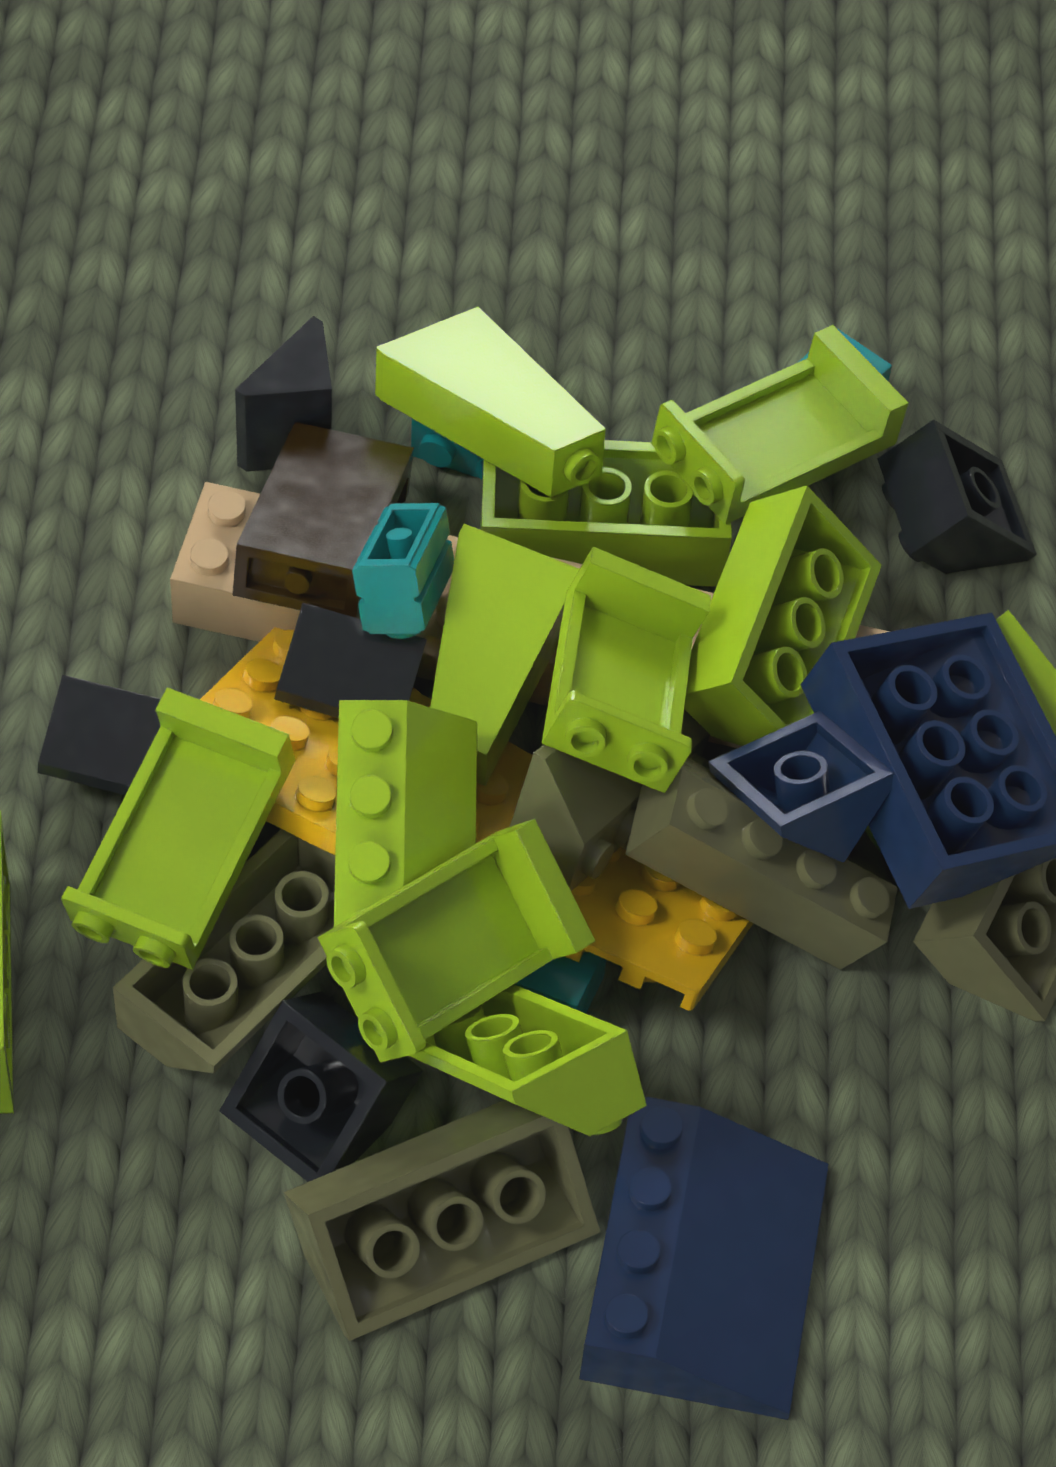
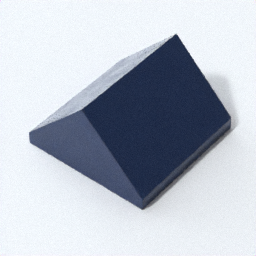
[709,711,894,862]

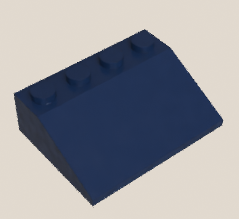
[800,613,1056,909]
[579,1096,829,1420]

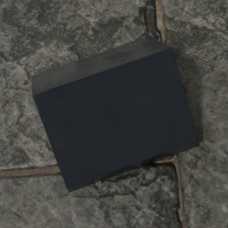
[235,316,332,472]
[274,603,427,718]
[37,675,161,795]

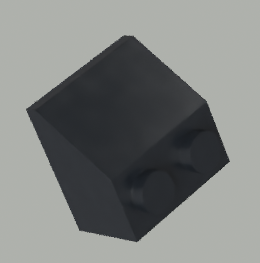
[877,419,1037,574]
[219,991,424,1182]

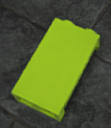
[651,325,909,525]
[542,547,711,793]
[61,687,296,970]
[317,819,595,1062]

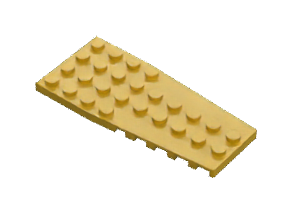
[200,627,754,1011]

